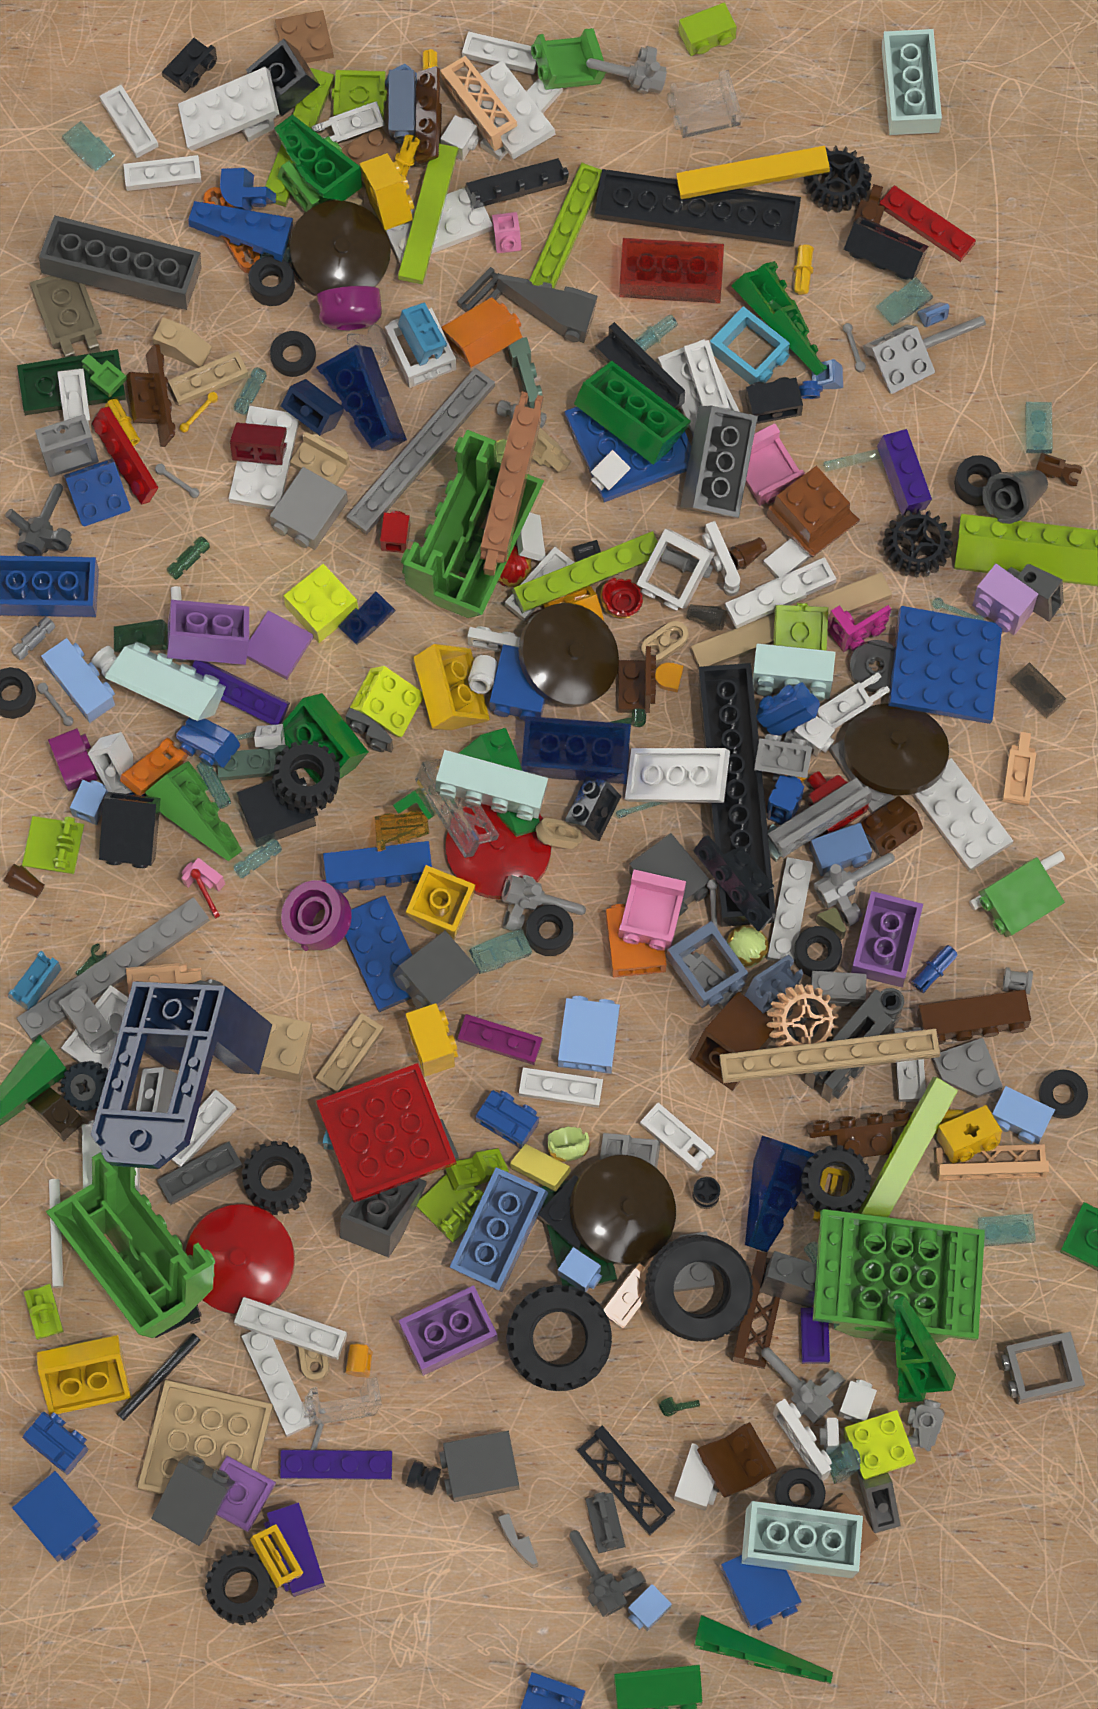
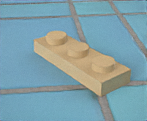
[168,351,249,406]
[316,1013,384,1093]

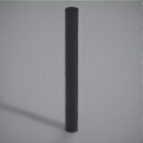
[116,1333,201,1421]

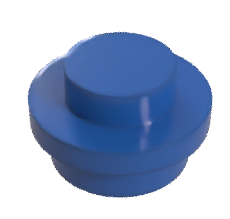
[799,381,823,399]

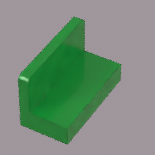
[393,787,437,820]

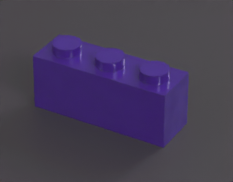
[877,429,932,516]
[264,1503,326,1597]

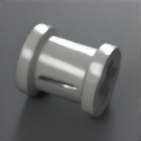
[1003,967,1033,995]

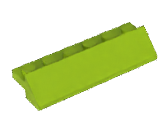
[954,514,1098,586]

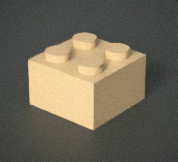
[259,1012,313,1082]

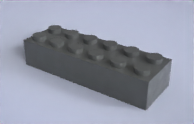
[39,215,202,310]

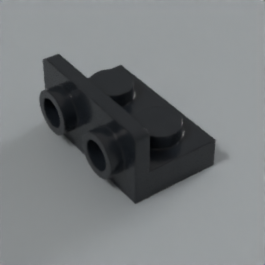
[162,38,217,93]
[565,776,621,841]

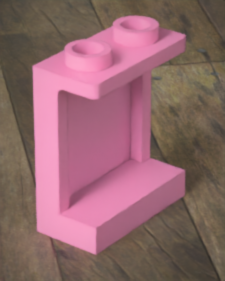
[746,424,805,506]
[619,870,686,950]

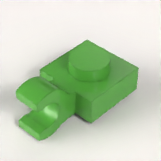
[82,354,127,397]

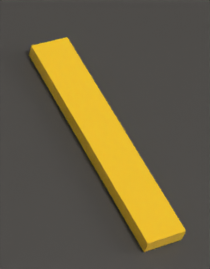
[676,146,830,199]

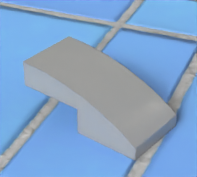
[600,1133,661,1168]
[498,1513,538,1568]

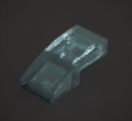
[62,121,115,172]
[876,277,933,326]
[469,929,532,974]

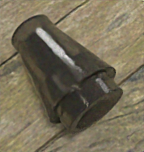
[687,604,727,631]

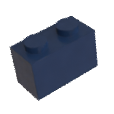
[280,379,345,436]

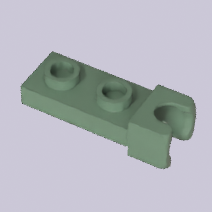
[508,337,543,409]
[218,745,290,781]

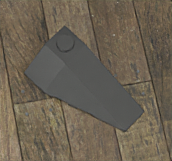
[496,274,598,343]

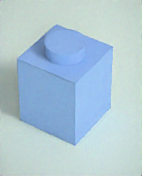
[70,780,108,825]
[558,1247,602,1292]
[628,1584,672,1631]

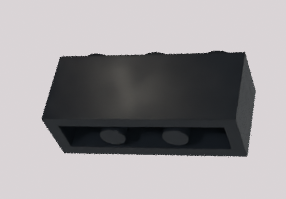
[843,216,929,280]

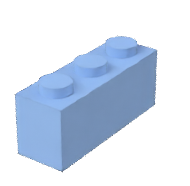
[41,638,115,723]

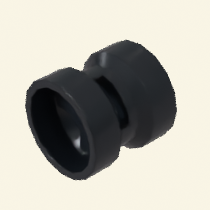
[692,1177,721,1209]
[406,1460,442,1495]

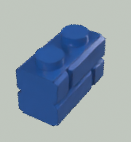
[756,683,820,736]
[176,717,240,768]
[766,775,804,825]
[476,1090,539,1149]
[22,1412,89,1475]

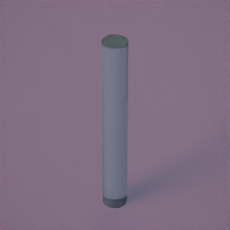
[823,449,881,472]

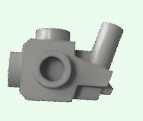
[907,1399,945,1451]

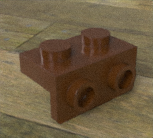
[860,796,923,857]

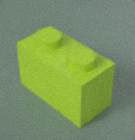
[678,2,737,56]

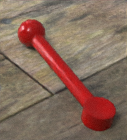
[190,869,220,919]

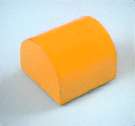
[345,1344,373,1378]

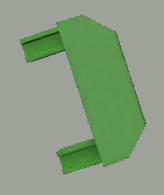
[401,430,544,618]
[46,1152,215,1338]

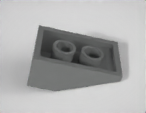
[340,1178,427,1258]

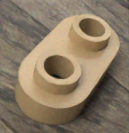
[641,621,688,664]
[536,818,583,849]
[298,1347,329,1381]

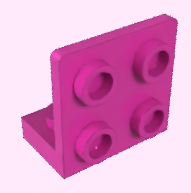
[827,605,892,653]

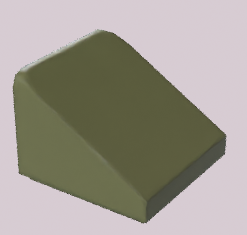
[816,907,846,940]

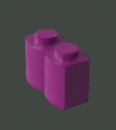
[48,728,98,791]

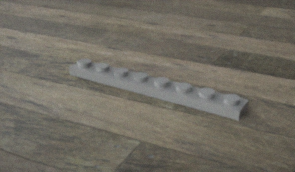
[346,368,495,535]
[17,897,210,1042]

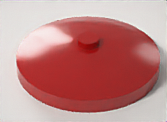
[445,803,552,899]
[185,1204,295,1315]

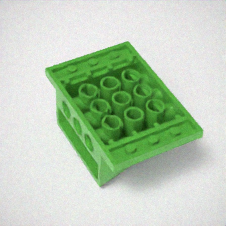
[813,1209,985,1343]

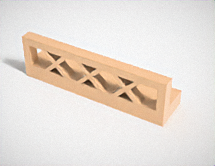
[440,56,518,151]
[936,1144,1049,1181]

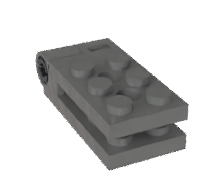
[804,988,904,1103]

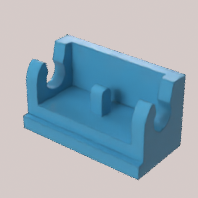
[398,302,447,366]
[8,951,62,1010]

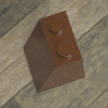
[689,992,774,1091]

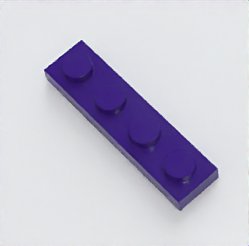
[192,660,290,725]
[280,1450,393,1480]

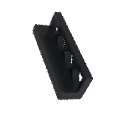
[595,322,685,410]
[577,1425,675,1536]

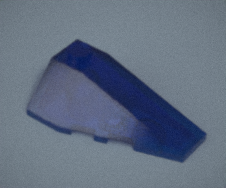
[745,1135,815,1252]

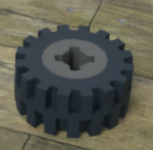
[61,1061,108,1111]

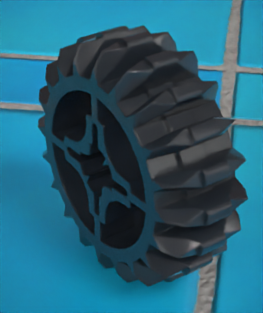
[803,145,872,213]
[882,509,953,578]

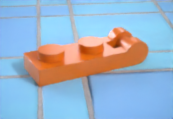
[120,738,188,796]

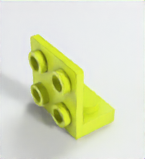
[350,666,423,737]
[843,1410,916,1480]

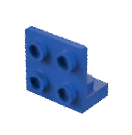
[64,458,131,527]
[521,1672,585,1709]

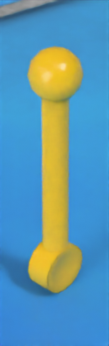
[179,392,218,433]

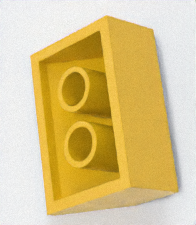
[413,644,490,730]
[37,1335,131,1416]

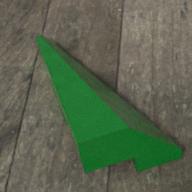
[731,261,827,376]
[0,1035,67,1126]
[894,1296,956,1403]
[694,1615,833,1684]

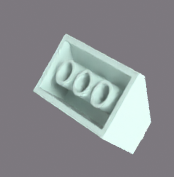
[105,642,226,721]

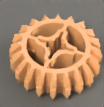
[767,984,839,1047]

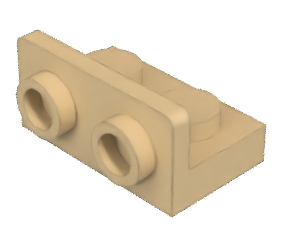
[290,432,350,486]

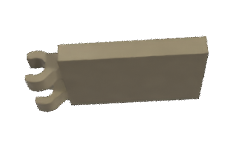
[30,276,102,357]

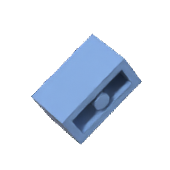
[992,1086,1055,1144]

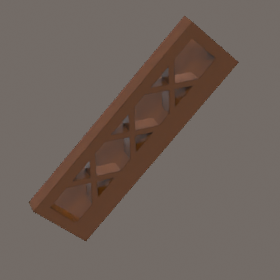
[733,1251,780,1369]

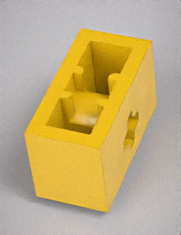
[936,1105,1002,1164]

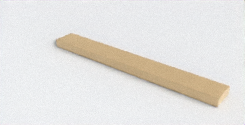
[691,572,892,667]
[720,1029,940,1083]

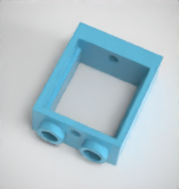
[710,306,790,385]

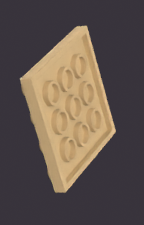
[137,1380,273,1495]

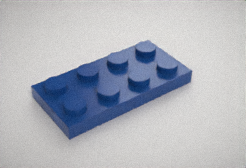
[345,896,412,1012]

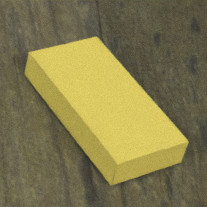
[510,1144,571,1191]

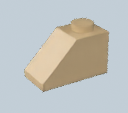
[152,317,212,368]

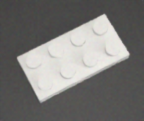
[463,61,556,160]
[178,67,279,151]
[386,187,493,266]
[658,339,740,435]
[229,406,300,510]
[625,748,730,803]
[912,758,1013,872]

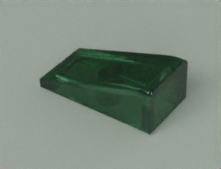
[114,619,168,652]

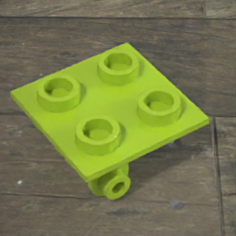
[22,816,84,874]
[416,1174,484,1243]

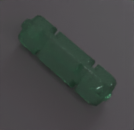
[167,536,210,580]

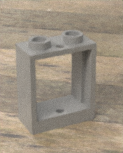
[35,414,99,477]
[1001,1331,1085,1405]

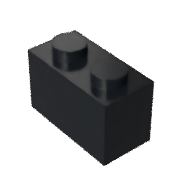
[745,377,803,424]

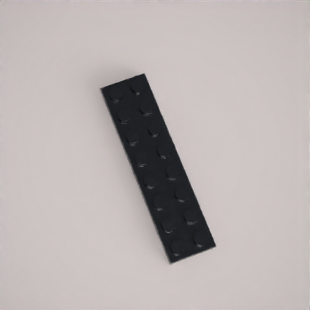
[594,169,801,247]

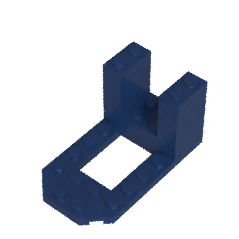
[91,981,272,1169]

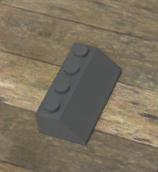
[680,405,758,518]

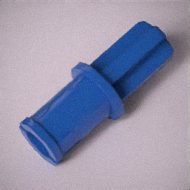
[911,945,958,993]

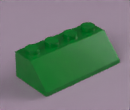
[574,361,691,465]

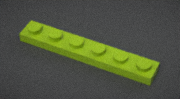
[265,68,335,207]
[512,531,663,613]

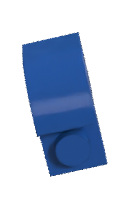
[220,168,276,211]

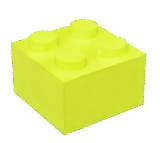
[283,564,359,643]

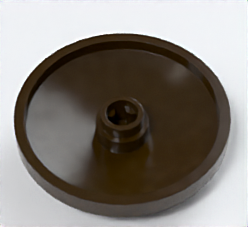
[289,200,391,294]
[518,603,619,707]
[843,703,949,796]
[570,1155,676,1265]

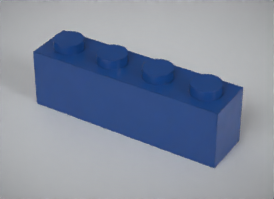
[323,841,432,893]

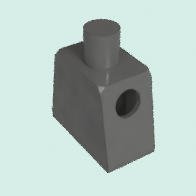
[1007,564,1064,622]

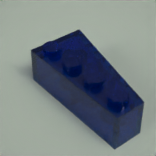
[316,345,407,451]

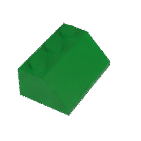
[282,693,369,784]
[614,1665,703,1709]

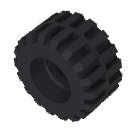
[272,740,340,814]
[242,1141,312,1215]
[801,1145,871,1213]
[205,1550,278,1625]

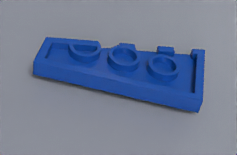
[188,201,293,262]

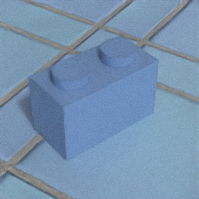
[809,823,872,876]

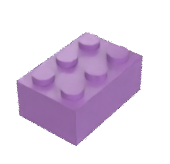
[167,600,249,665]
[851,891,923,988]
[399,1285,498,1376]

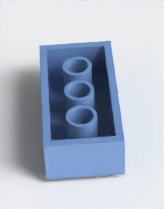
[450,1167,548,1293]

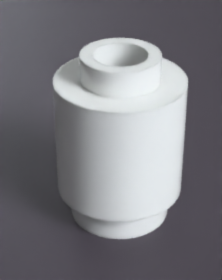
[468,655,498,694]

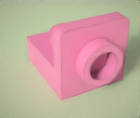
[492,212,522,253]
[182,858,225,892]

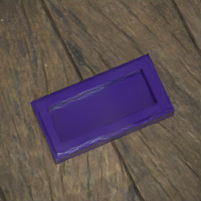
[800,1308,830,1364]

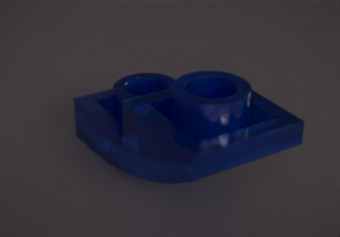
[338,591,396,645]

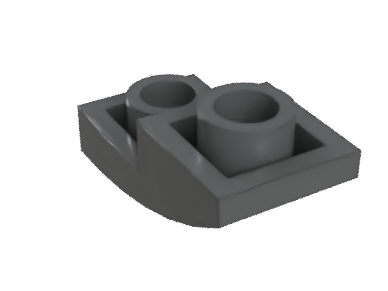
[346,708,393,752]

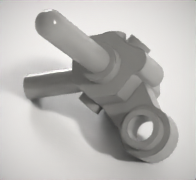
[586,46,667,94]
[814,853,895,926]
[502,875,586,931]
[761,1347,845,1424]

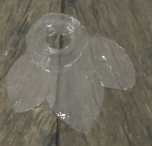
[344,324,389,369]

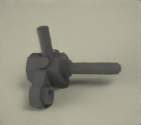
[5,483,72,556]
[569,1530,646,1617]

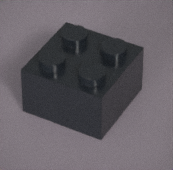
[246,39,320,116]

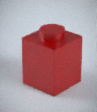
[380,511,411,553]

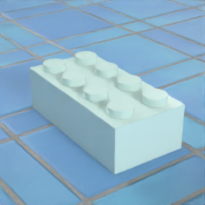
[881,29,942,135]
[436,750,548,821]
[741,1501,863,1578]

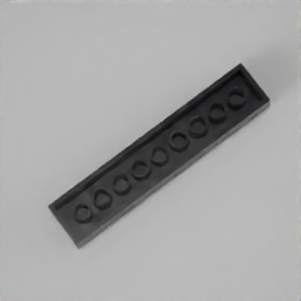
[698,663,776,927]

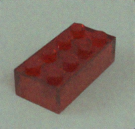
[619,238,724,303]

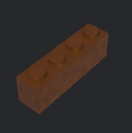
[917,990,1031,1045]

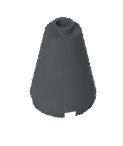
[982,470,1048,524]

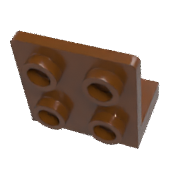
[618,646,656,713]
[697,1422,778,1498]

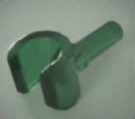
[609,709,646,728]
[75,944,107,976]
[659,1397,700,1417]

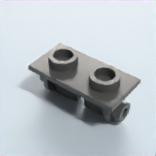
[585,1492,626,1554]

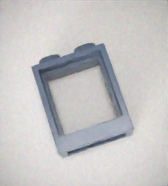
[388,70,416,144]
[666,921,748,1008]

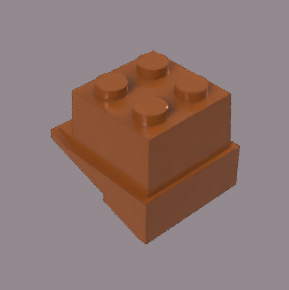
[767,465,860,558]

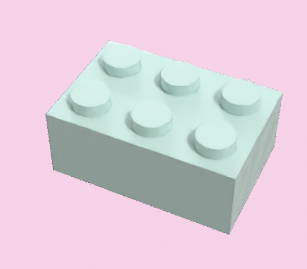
[753,644,835,701]

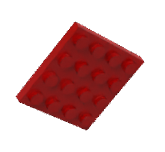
[316,1063,457,1203]

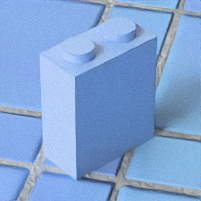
[558,996,620,1074]

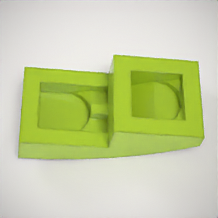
[445,1148,509,1191]

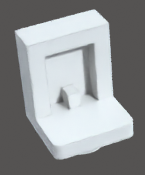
[793,716,835,757]

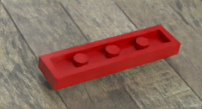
[879,185,976,262]
[91,406,159,505]

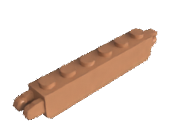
[480,392,544,576]

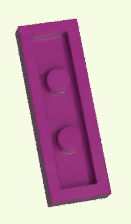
[457,1014,543,1065]

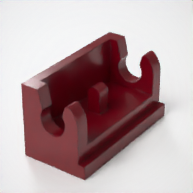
[230,422,287,465]

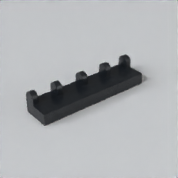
[465,158,569,209]

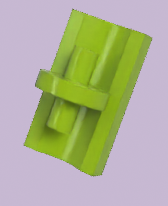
[24,1284,64,1340]

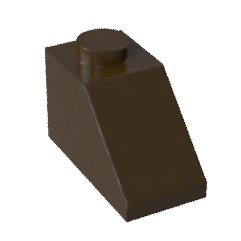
[27,1087,84,1141]

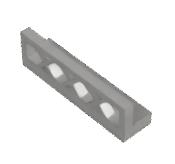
[768,777,872,858]

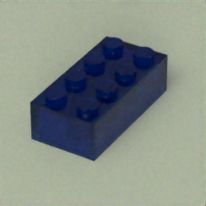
[521,716,631,784]

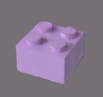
[972,564,1038,635]

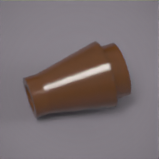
[729,537,767,570]
[3,864,45,898]

